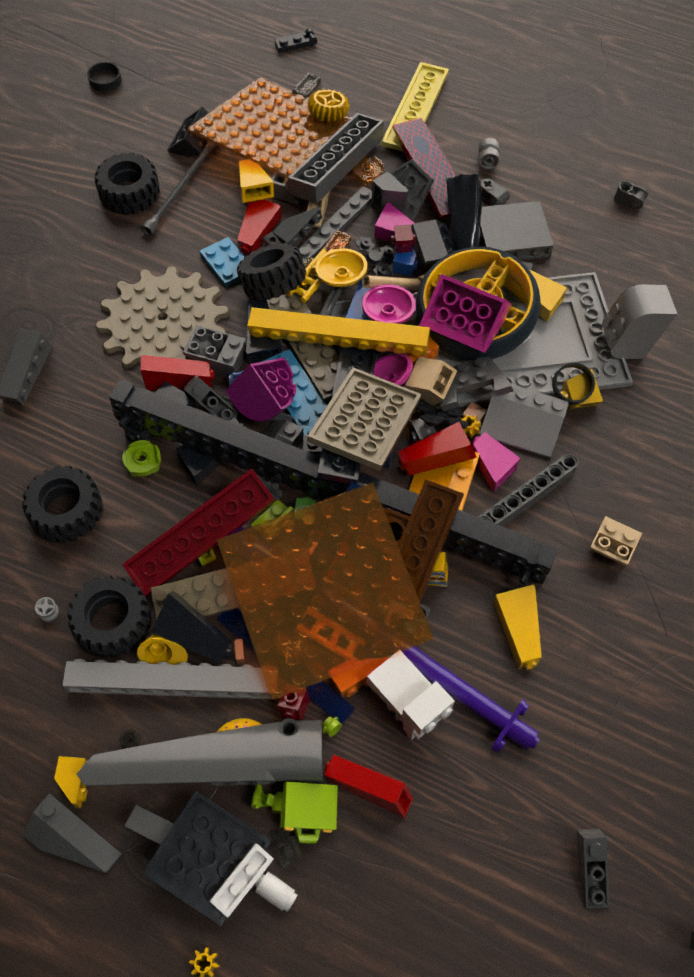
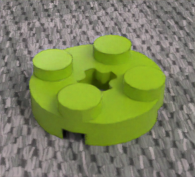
[122,440,161,477]

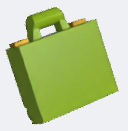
[280,782,338,844]

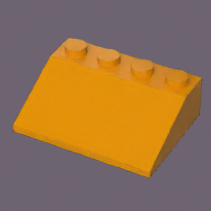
[409,452,480,511]

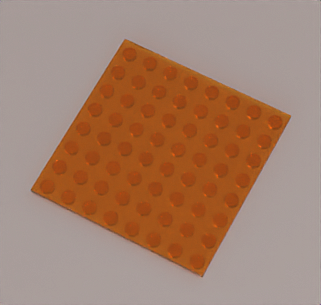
[188,77,352,178]
[217,482,434,700]

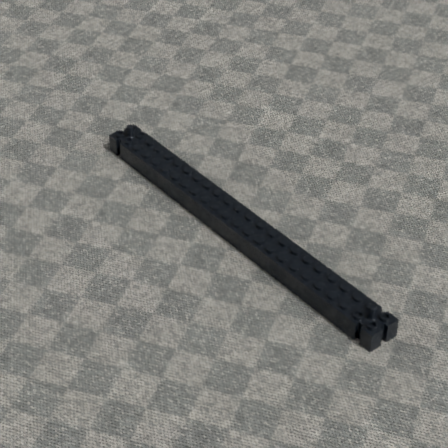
[109,380,558,585]

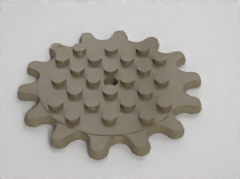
[96,266,230,369]

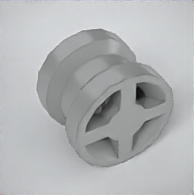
[35,597,59,622]

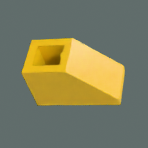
[54,756,87,808]

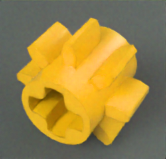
[460,414,481,438]
[189,947,220,977]

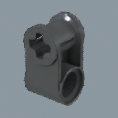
[481,179,510,206]
[614,181,648,209]

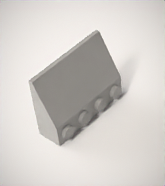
[479,384,569,459]

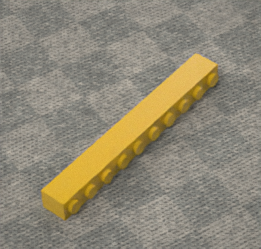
[247,307,430,356]

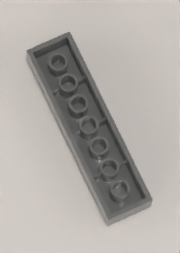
[288,112,384,204]

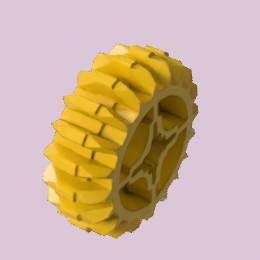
[308,89,349,122]

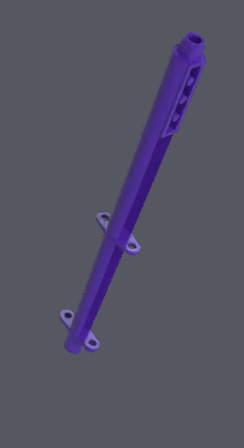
[219,527,540,752]

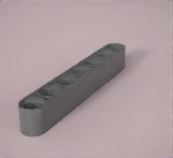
[478,454,579,527]

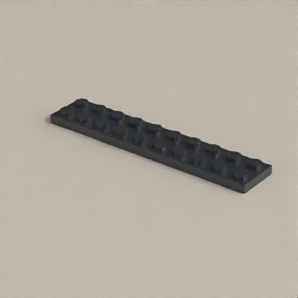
[317,346,377,485]

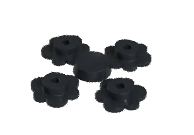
[355,237,396,277]
[416,403,469,428]

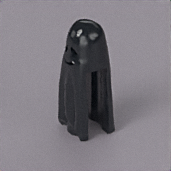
[446,173,482,251]

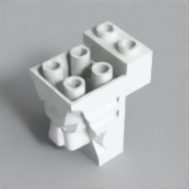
[367,650,454,740]

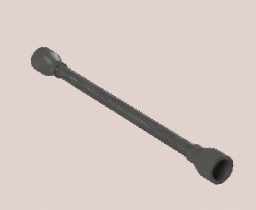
[141,132,222,236]

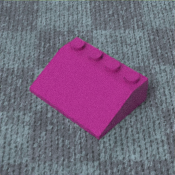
[420,274,511,353]

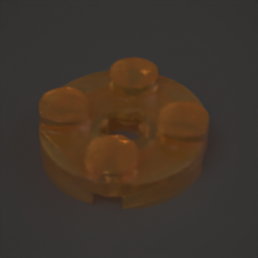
[352,155,383,185]

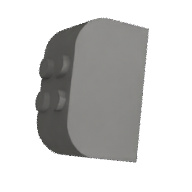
[602,284,677,359]

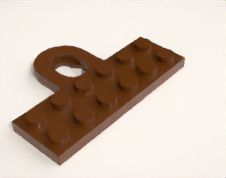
[364,479,464,609]

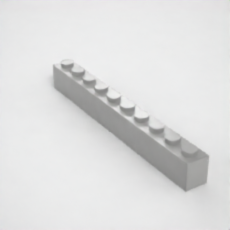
[62,659,279,699]

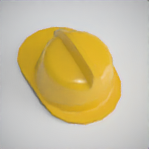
[137,634,188,665]

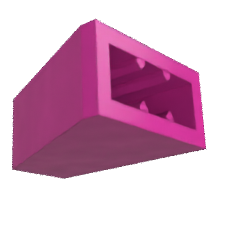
[374,203,416,246]
[471,432,520,492]

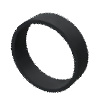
[87,62,122,91]
[552,363,595,405]

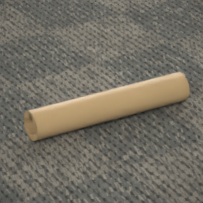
[362,275,421,291]

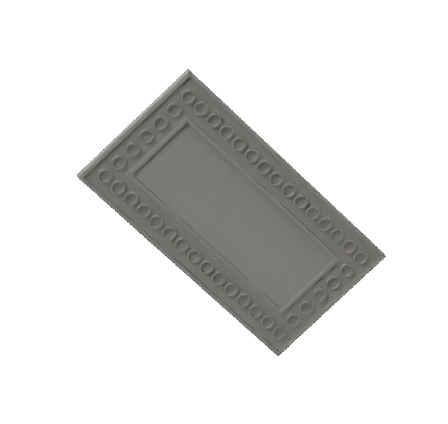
[330,272,633,413]

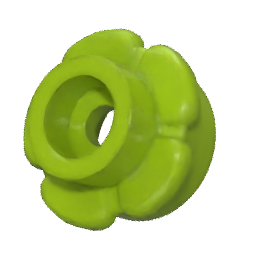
[322,717,342,737]

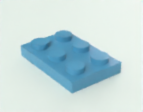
[200,237,244,287]

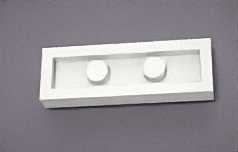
[209,843,273,918]

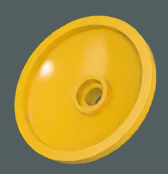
[316,249,367,287]

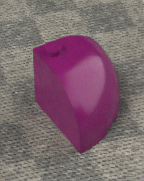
[225,357,296,421]

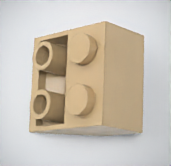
[404,357,457,406]
[590,516,642,566]

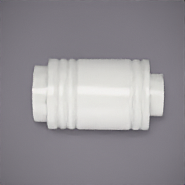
[254,871,298,912]

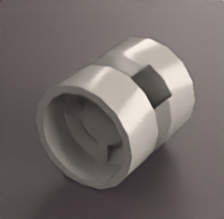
[478,138,499,169]

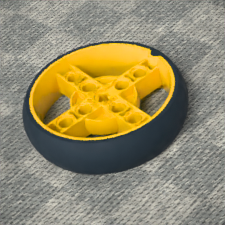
[416,247,541,361]

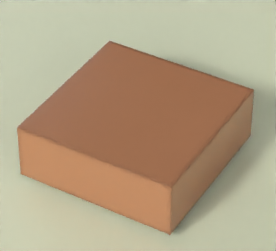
[462,402,487,421]
[234,639,246,667]

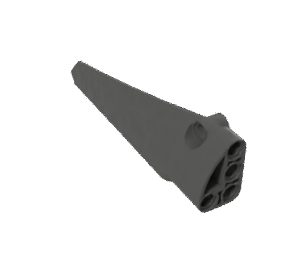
[77,718,323,786]

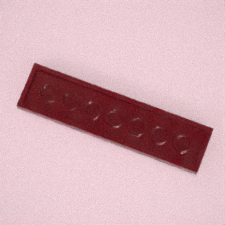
[122,469,276,597]

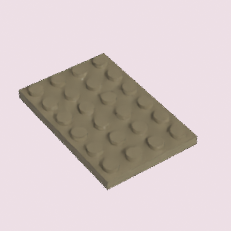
[307,367,421,471]

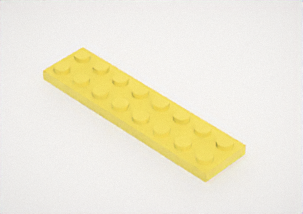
[381,62,449,152]

